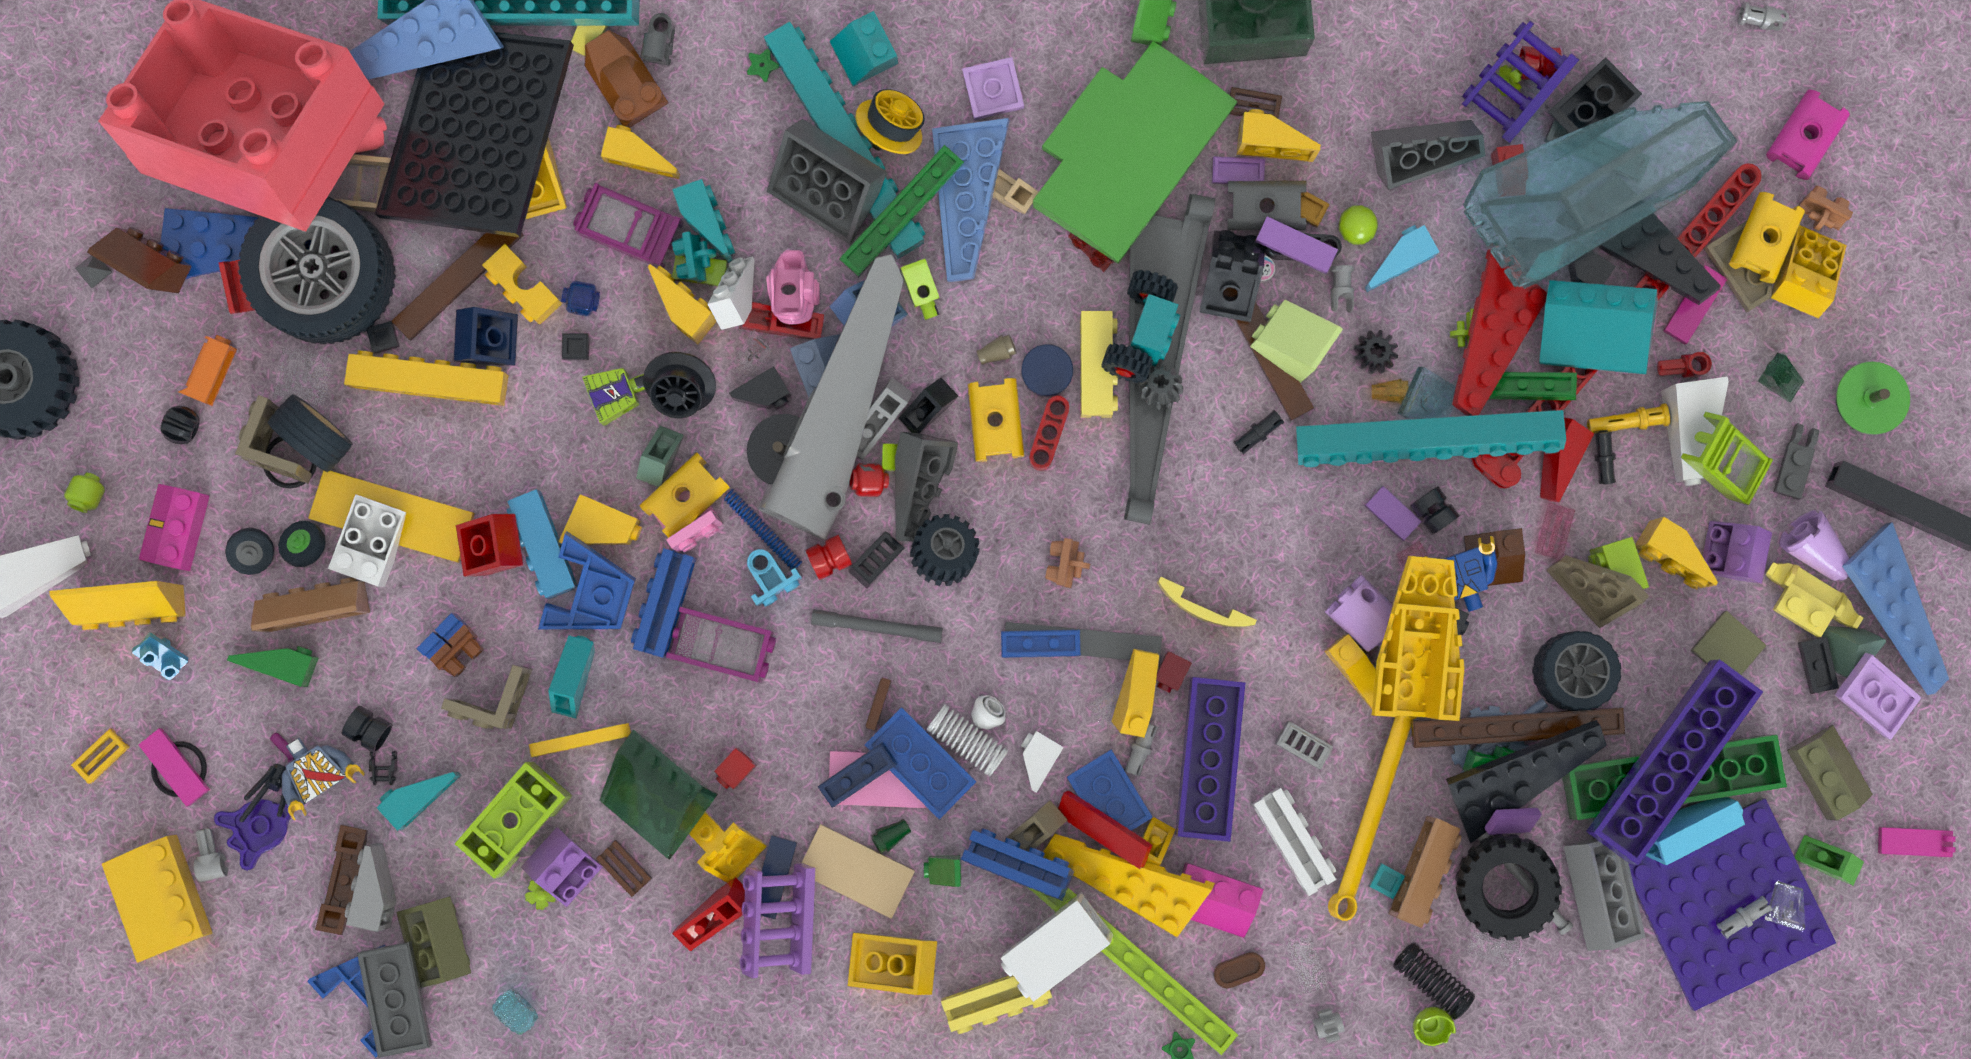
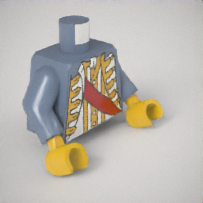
[282,737,365,820]

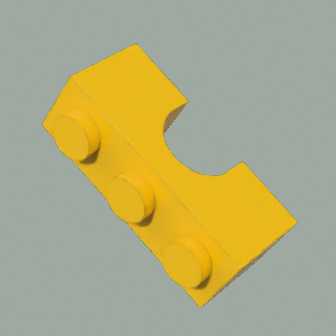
[482,244,562,325]

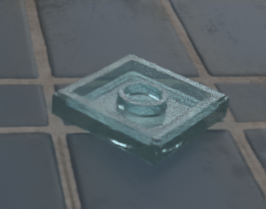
[1397,366,1456,420]

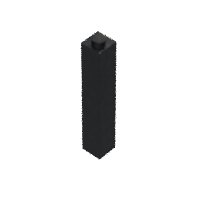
[1825,461,1971,551]

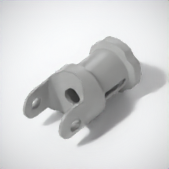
[1737,1,1789,31]
[1331,265,1354,313]

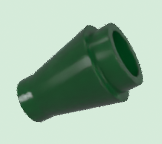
[870,819,911,853]

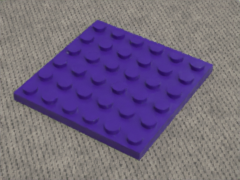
[1629,798,1836,1011]

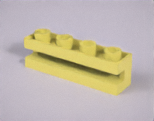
[1080,311,1118,418]
[941,975,1052,1034]

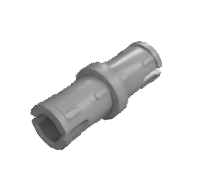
[1124,723,1159,776]
[1717,896,1772,939]

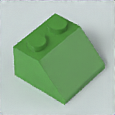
[1131,0,1177,46]

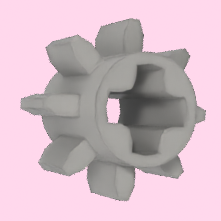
[1313,1008,1345,1043]

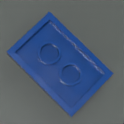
[1067,749,1153,831]

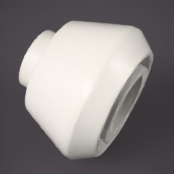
[971,695,1006,730]

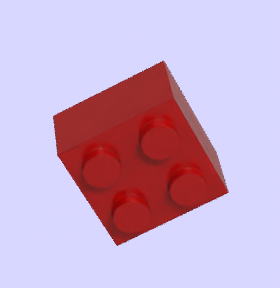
[455,514,523,577]

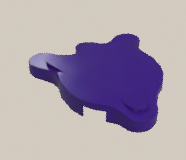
[214,799,291,871]

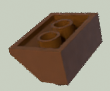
[87,227,192,294]

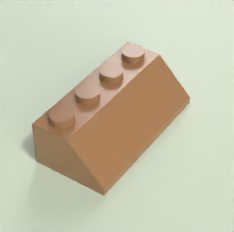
[251,577,370,633]
[1388,816,1462,928]

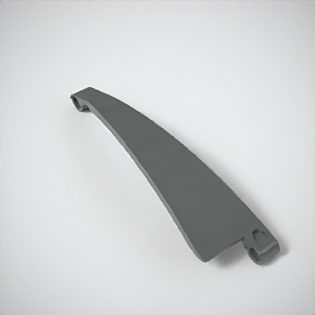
[1124,194,1216,525]

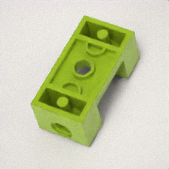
[455,761,572,879]

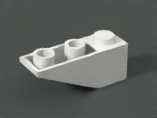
[708,257,755,330]

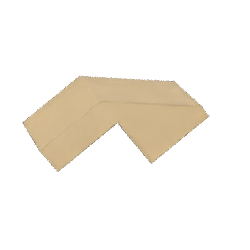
[993,169,1039,214]

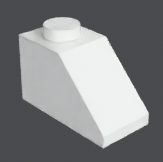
[1021,731,1064,793]

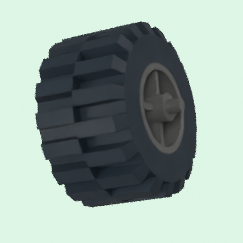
[910,514,980,586]

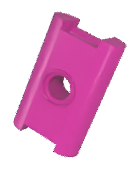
[1766,89,1850,180]

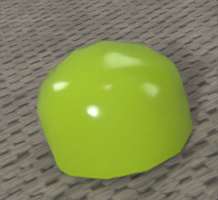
[1338,205,1378,245]
[1412,1006,1456,1046]

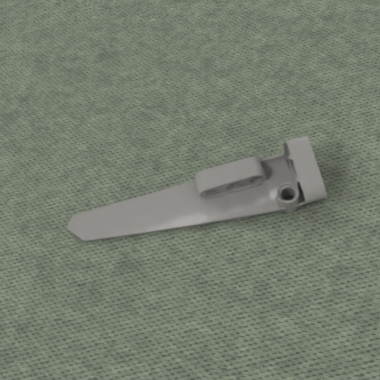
[758,254,904,540]

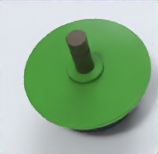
[1836,362,1910,435]

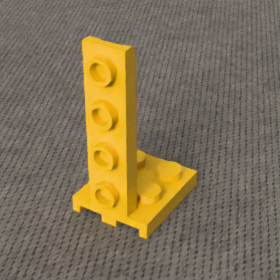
[644,767,767,883]

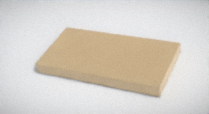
[802,824,915,919]

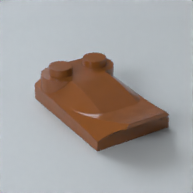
[584,30,669,128]

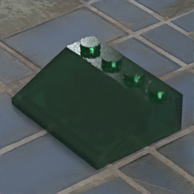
[599,730,718,860]

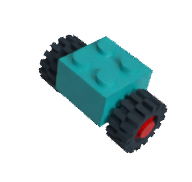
[1101,270,1181,383]

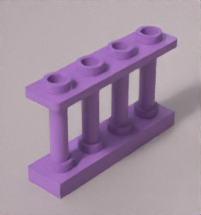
[740,863,815,978]

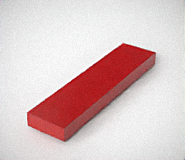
[1058,790,1153,869]

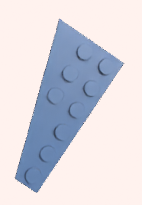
[932,118,1010,282]

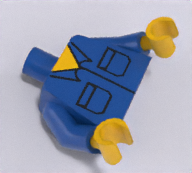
[1425,536,1498,612]

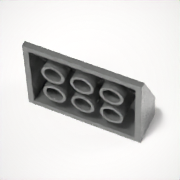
[767,119,887,245]

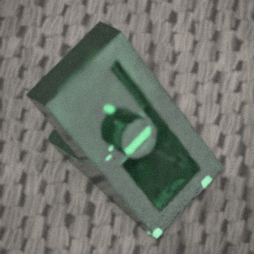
[1758,352,1804,403]

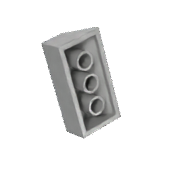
[1564,838,1645,951]

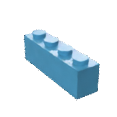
[506,489,578,599]

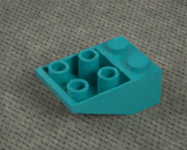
[672,179,735,263]

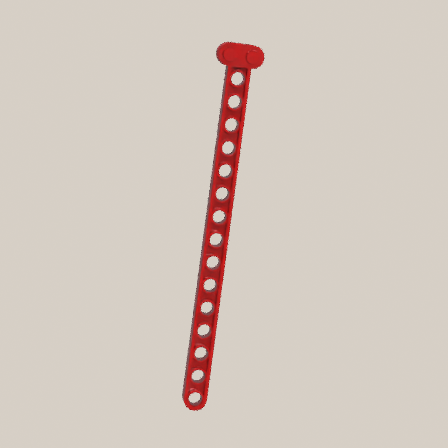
[1471,163,1762,489]

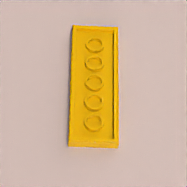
[308,471,475,563]

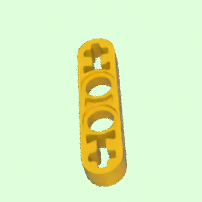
[528,723,631,757]

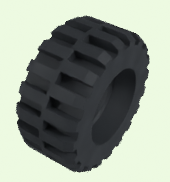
[1456,834,1562,941]

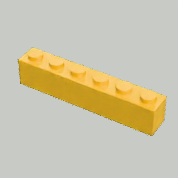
[344,350,509,406]

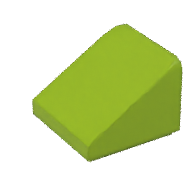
[882,443,898,471]

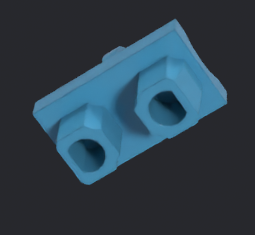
[132,632,188,680]

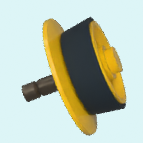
[855,89,925,154]

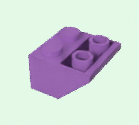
[1702,521,1772,584]
[521,827,602,907]

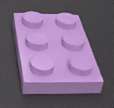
[1835,652,1921,740]

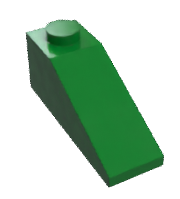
[227,646,319,687]
[924,855,961,887]

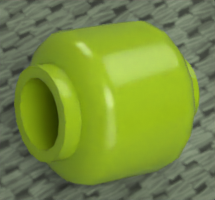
[64,472,105,513]

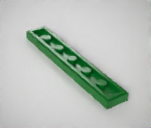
[839,145,964,278]

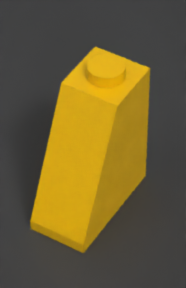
[559,494,642,545]

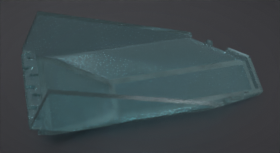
[1463,101,1737,289]

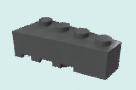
[1371,120,1486,190]

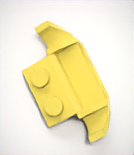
[1766,562,1863,637]

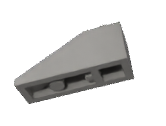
[857,377,913,460]

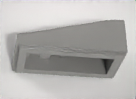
[1274,721,1333,770]

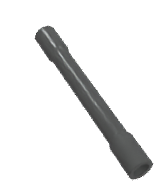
[811,609,943,643]

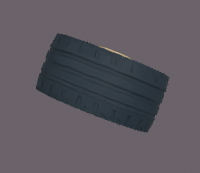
[268,394,353,472]

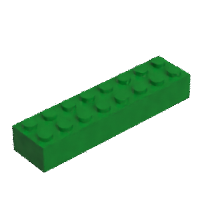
[1562,734,1787,820]

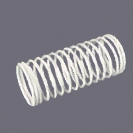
[926,704,1008,777]

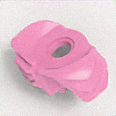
[766,250,820,324]

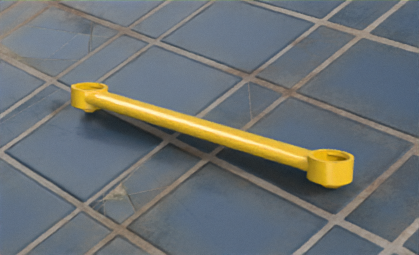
[1328,715,1417,921]

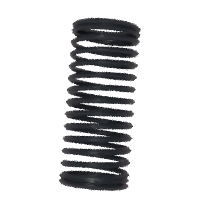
[1393,942,1475,1020]

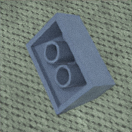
[790,334,840,397]

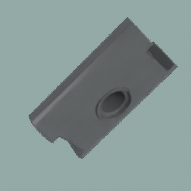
[1228,181,1307,230]

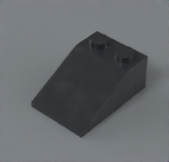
[1548,57,1642,149]

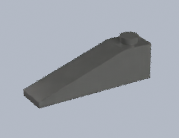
[895,432,958,542]

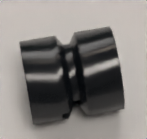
[1410,486,1460,535]
[341,706,393,753]

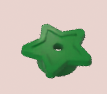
[747,49,780,82]
[1162,1032,1195,1059]

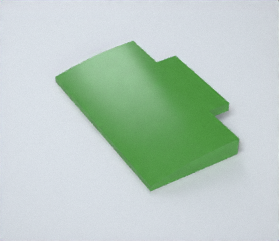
[1033,41,1237,264]

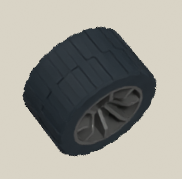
[1532,631,1622,711]

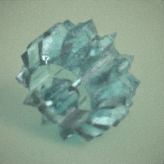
[492,989,538,1035]

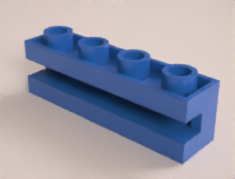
[631,548,696,658]
[961,828,1074,901]

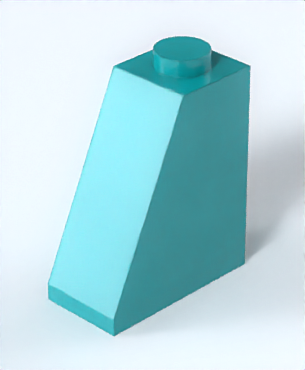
[548,635,595,719]

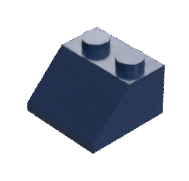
[454,307,518,366]

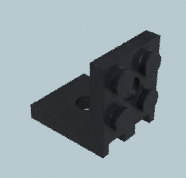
[1199,230,1265,322]

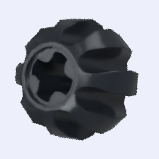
[160,405,200,445]

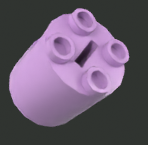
[1325,575,1392,652]

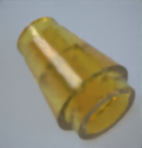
[1371,378,1409,404]

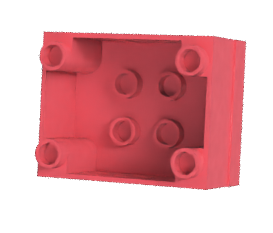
[98,0,384,232]

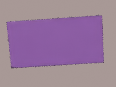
[1212,156,1265,184]
[1365,486,1422,541]
[1485,808,1542,835]

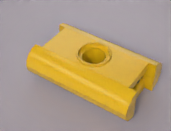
[1729,192,1805,283]
[967,378,1024,462]
[639,452,730,538]

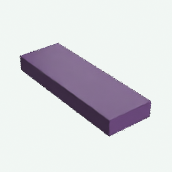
[1255,217,1338,274]

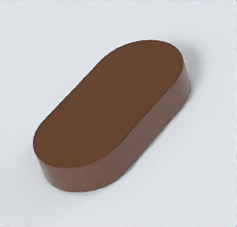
[1213,952,1265,989]

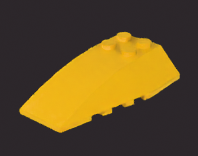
[1371,556,1465,721]

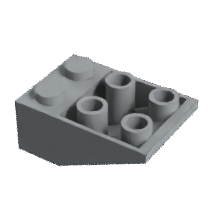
[345,843,397,932]

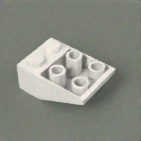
[328,494,406,587]

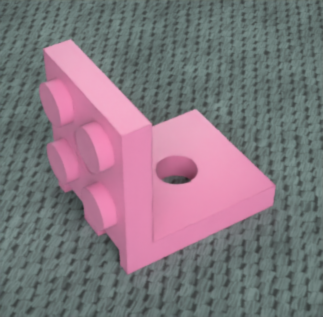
[654,491,723,553]

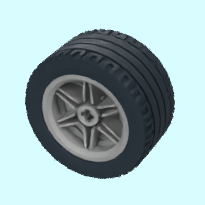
[238,197,396,344]

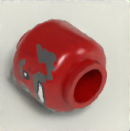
[849,463,889,497]

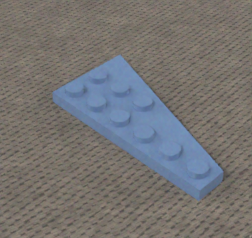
[349,0,504,80]
[1842,522,1949,695]

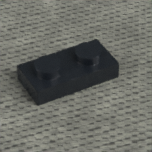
[1798,637,1839,694]

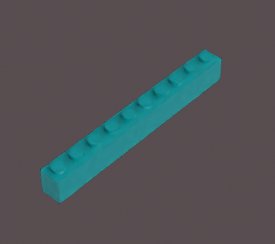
[377,0,640,26]
[764,22,926,259]
[1296,410,1566,467]

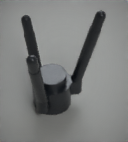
[239,764,286,822]

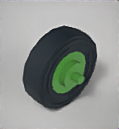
[278,521,326,567]

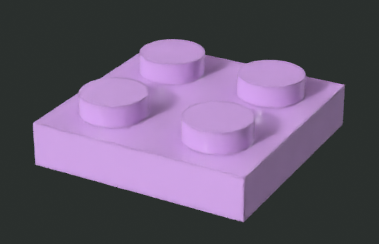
[962,57,1024,120]

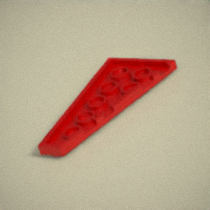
[1452,248,1547,416]

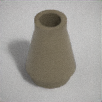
[976,334,1017,365]

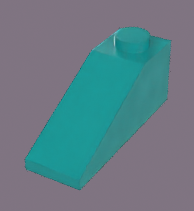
[376,771,461,831]

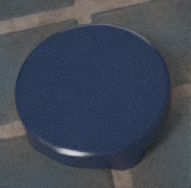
[1021,344,1073,397]

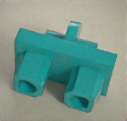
[672,231,717,282]

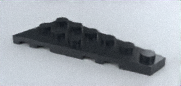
[1555,174,1721,305]
[1446,720,1607,844]

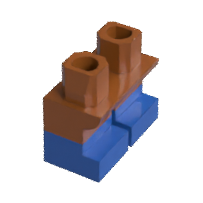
[416,613,484,677]

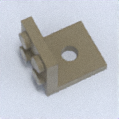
[235,395,312,484]
[441,665,532,729]

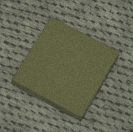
[1691,611,1766,675]

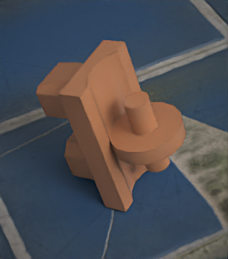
[1799,186,1853,231]
[1045,538,1091,588]

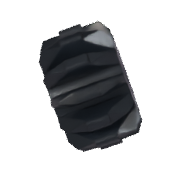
[1354,330,1398,374]

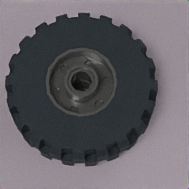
[0,319,79,440]

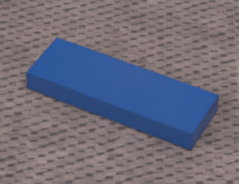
[1001,630,1081,658]

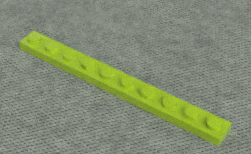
[1029,888,1238,1055]

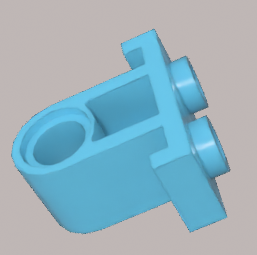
[747,549,802,607]

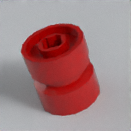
[1519,46,1562,80]
[805,534,853,580]

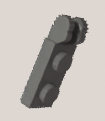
[1773,423,1819,500]

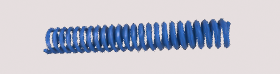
[724,489,802,570]

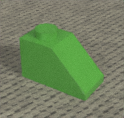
[1795,835,1864,886]

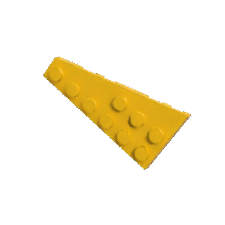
[1043,833,1215,937]

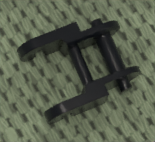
[369,751,397,785]

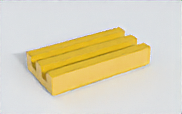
[71,728,130,784]

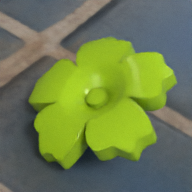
[1497,64,1522,97]
[524,880,556,910]

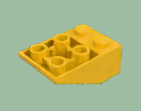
[1771,225,1847,319]
[648,264,717,345]
[1635,517,1718,590]

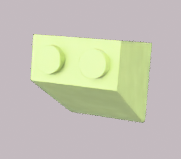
[1250,300,1343,383]

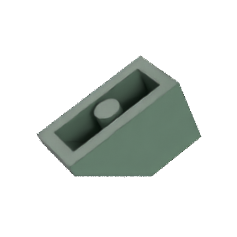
[636,426,684,487]

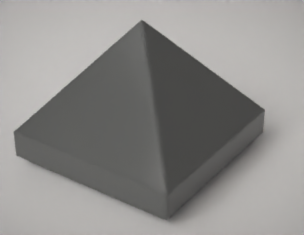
[75,255,112,288]

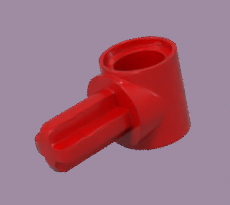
[1657,352,1712,378]

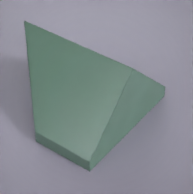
[1822,626,1886,678]

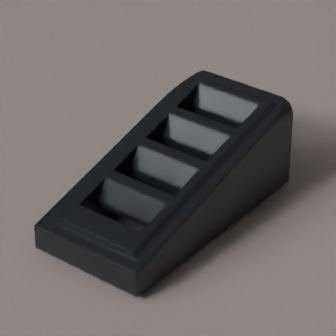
[849,531,905,589]

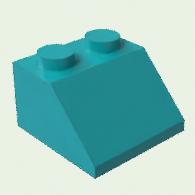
[829,11,898,87]

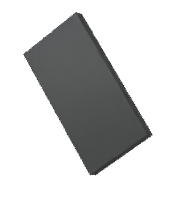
[357,941,432,1058]

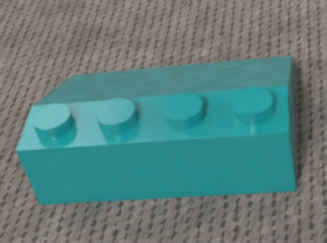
[1539,280,1658,374]

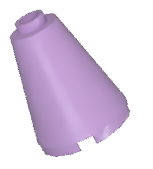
[1779,510,1850,581]

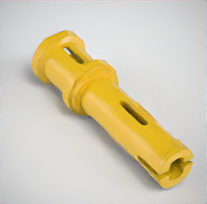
[1587,403,1670,433]

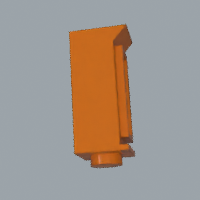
[178,335,237,406]

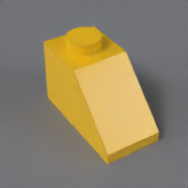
[1142,817,1175,866]

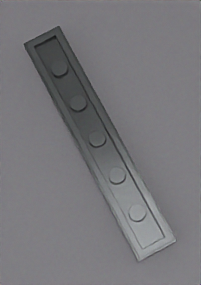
[1005,622,1162,663]

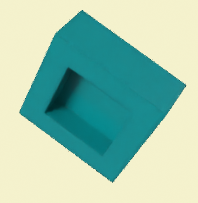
[1368,863,1405,899]

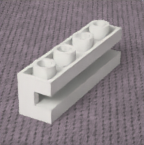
[1251,787,1336,896]

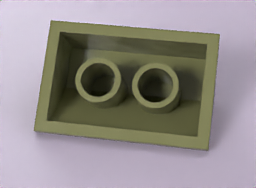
[1787,725,1873,821]
[396,896,471,988]

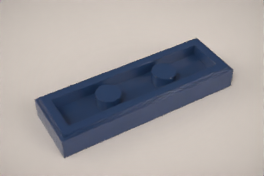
[817,742,897,808]
[761,835,797,919]

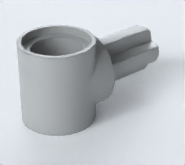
[194,828,228,882]

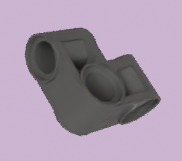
[640,13,675,66]

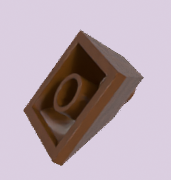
[1464,528,1525,586]

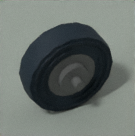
[225,527,275,575]

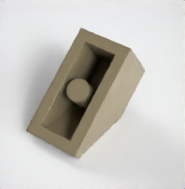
[1005,800,1067,852]

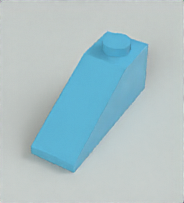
[1365,225,1439,292]

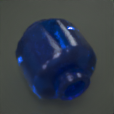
[561,280,601,317]

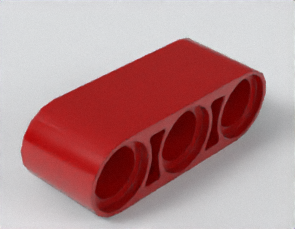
[1029,396,1070,471]

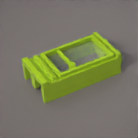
[1681,411,1773,505]

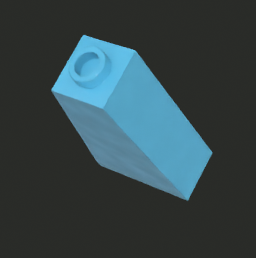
[1645,797,1745,865]

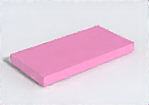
[828,751,927,808]

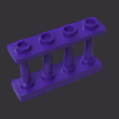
[1462,20,1580,143]

